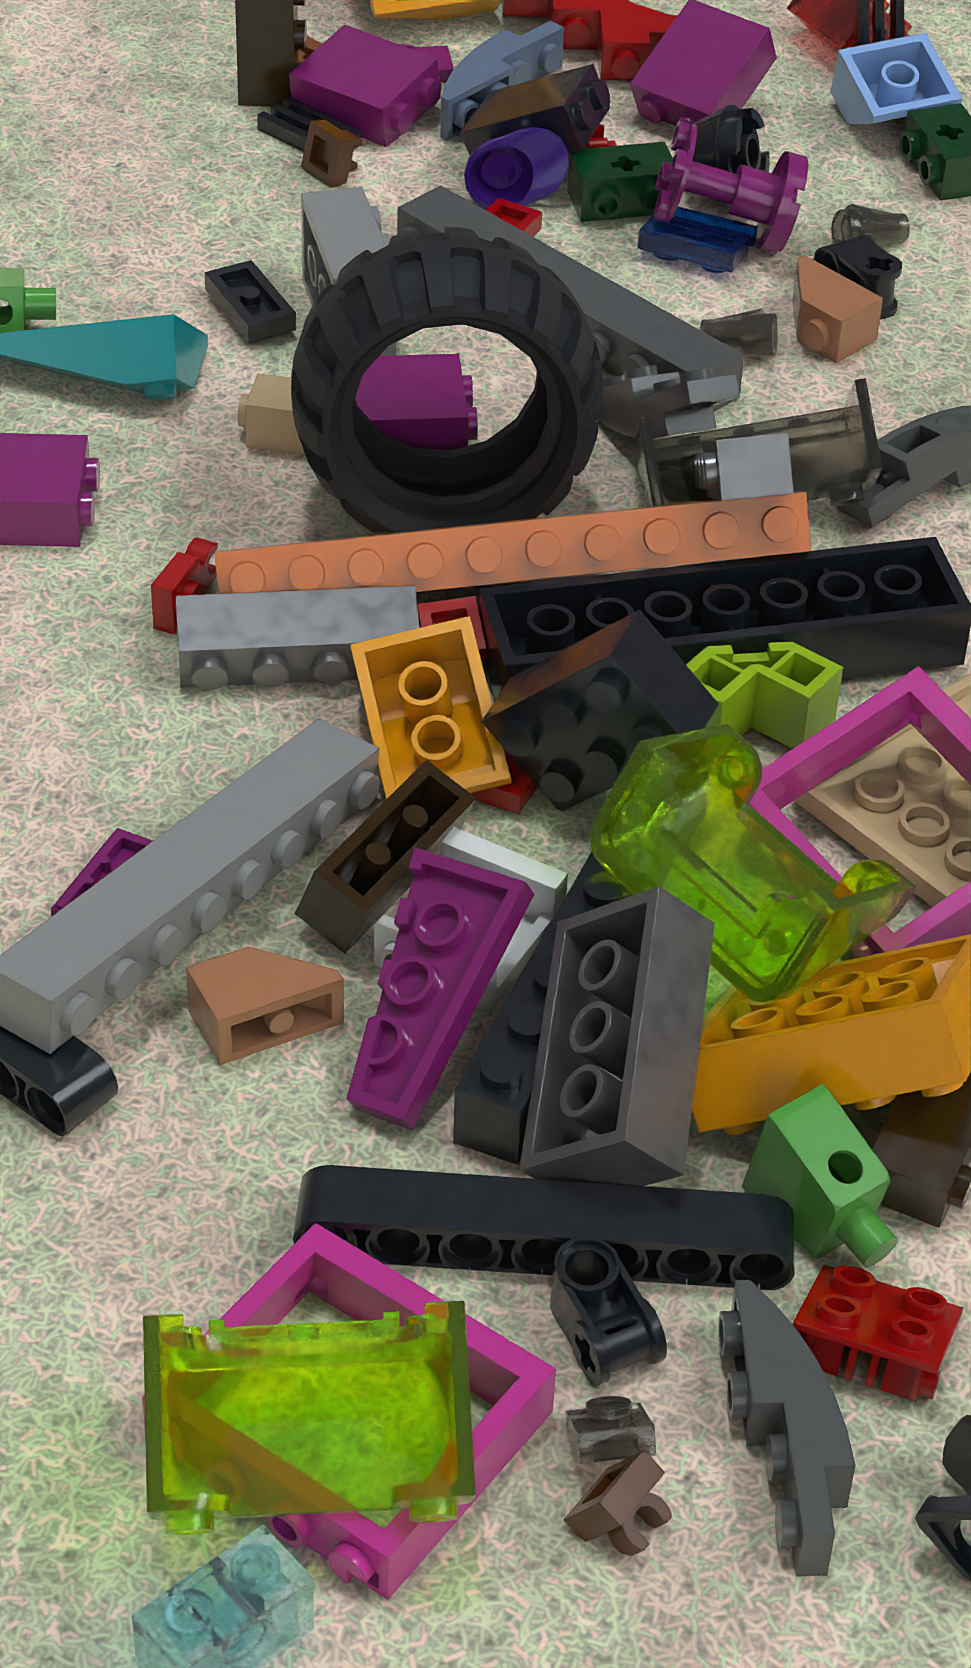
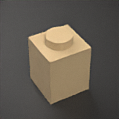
[237,373,305,455]

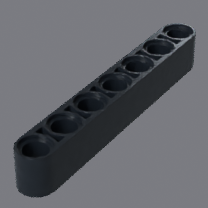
[293,1165,795,1291]

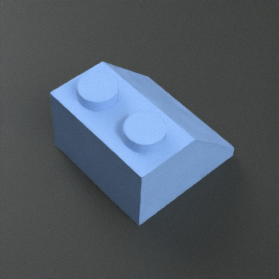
[830,33,963,125]

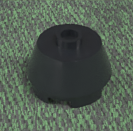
[692,104,770,173]

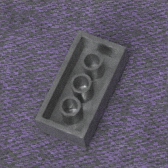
[519,886,715,1186]

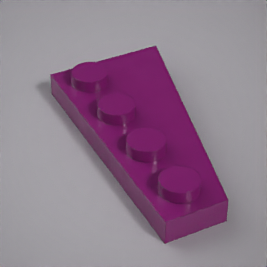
[346,847,535,1131]

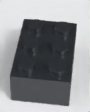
[481,610,719,811]

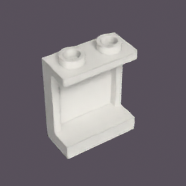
[374,827,568,1015]

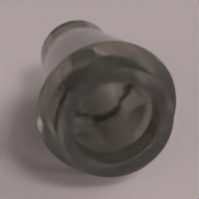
[831,204,910,247]
[700,308,778,361]

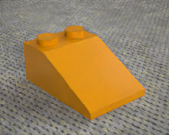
[350,616,512,799]

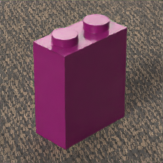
[630,0,777,126]
[289,24,442,147]
[355,354,478,450]
[0,433,100,547]

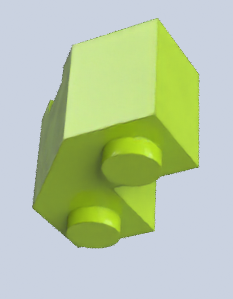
[686,642,843,759]

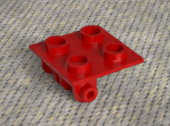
[792,1264,964,1402]

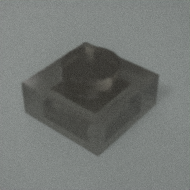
[565,1396,656,1464]

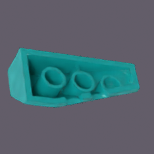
[0,314,208,400]

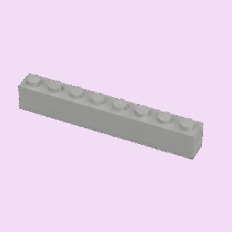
[0,718,380,1054]

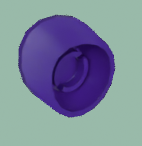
[464,127,569,209]

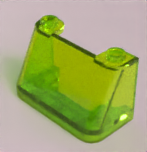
[590,724,916,1002]
[143,1301,476,1535]

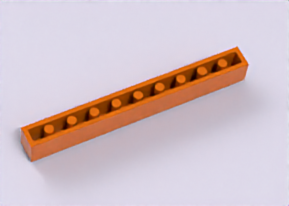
[214,491,812,594]

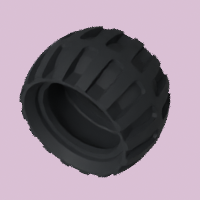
[291,227,603,533]

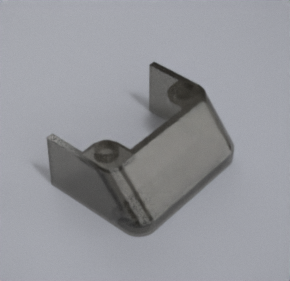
[634,378,882,507]

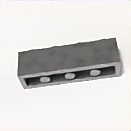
[693,433,794,501]
[176,585,420,690]

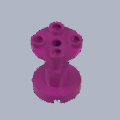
[653,120,808,254]

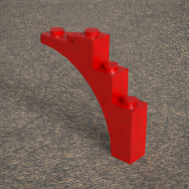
[502,0,677,81]

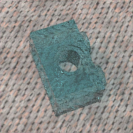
[132,1525,314,1668]

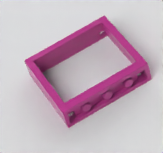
[734,666,971,958]
[142,1223,556,1600]

